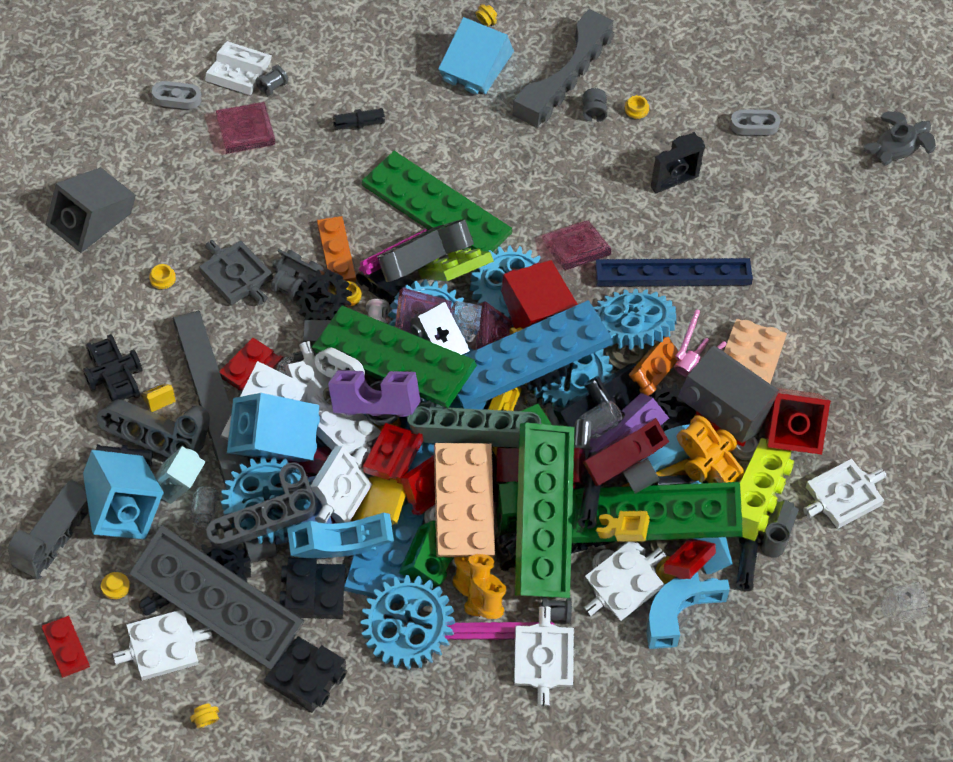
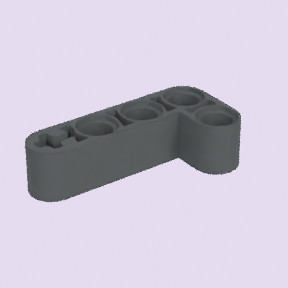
[377,219,474,282]
[97,399,210,457]
[206,463,316,549]
[8,480,89,579]

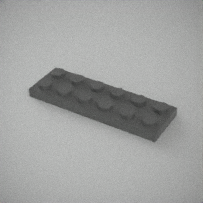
[129,525,305,670]

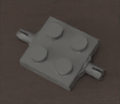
[199,240,273,306]

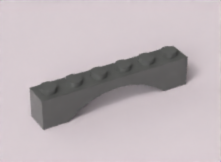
[512,9,614,128]

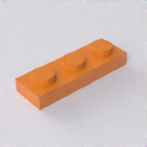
[317,216,356,283]

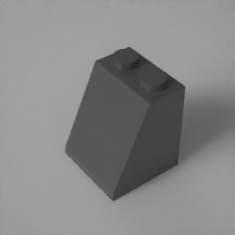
[46,167,136,253]

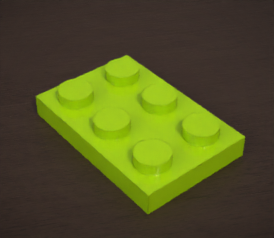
[418,248,494,281]

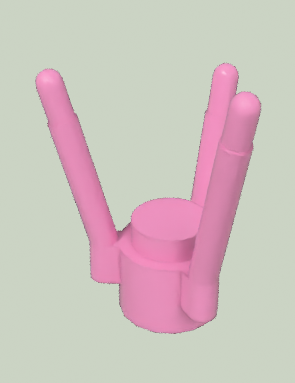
[674,309,726,378]

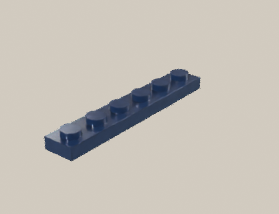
[595,258,753,286]

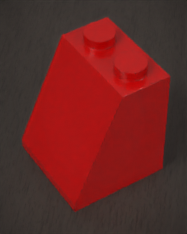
[501,260,578,329]
[764,387,831,455]

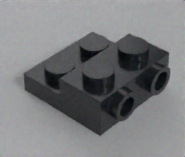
[651,132,705,194]
[280,557,345,619]
[264,636,347,713]

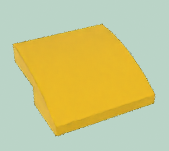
[350,476,406,525]

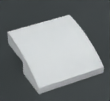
[205,41,272,95]

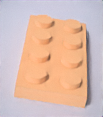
[724,319,787,384]
[434,443,495,557]

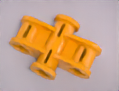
[677,416,744,483]
[452,554,506,619]

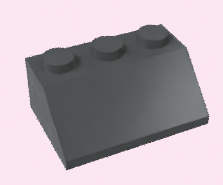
[678,345,779,443]

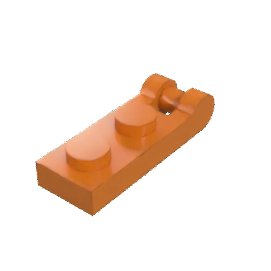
[629,336,678,396]

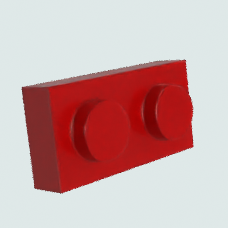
[664,538,716,579]
[42,615,90,678]

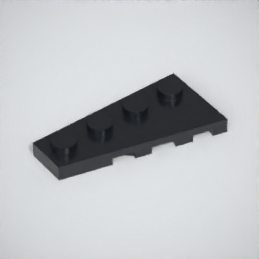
[553,363,641,439]

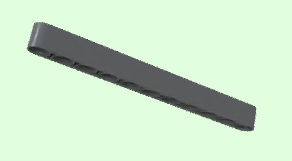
[173,310,277,563]

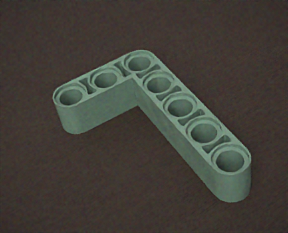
[407,397,542,448]

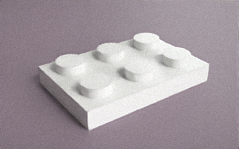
[220,361,307,460]

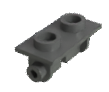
[272,249,324,283]

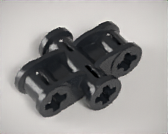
[83,334,143,402]

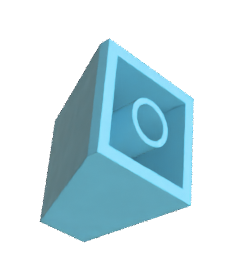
[439,17,514,94]
[227,393,320,462]
[83,450,164,539]

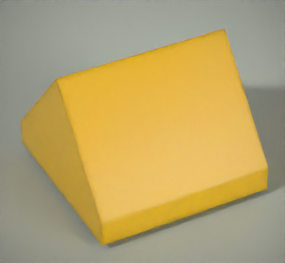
[141,383,176,412]

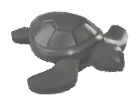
[864,111,936,166]

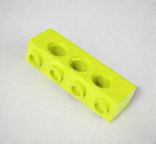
[740,438,794,541]

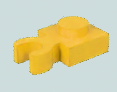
[596,511,650,541]

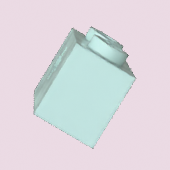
[155,446,205,504]

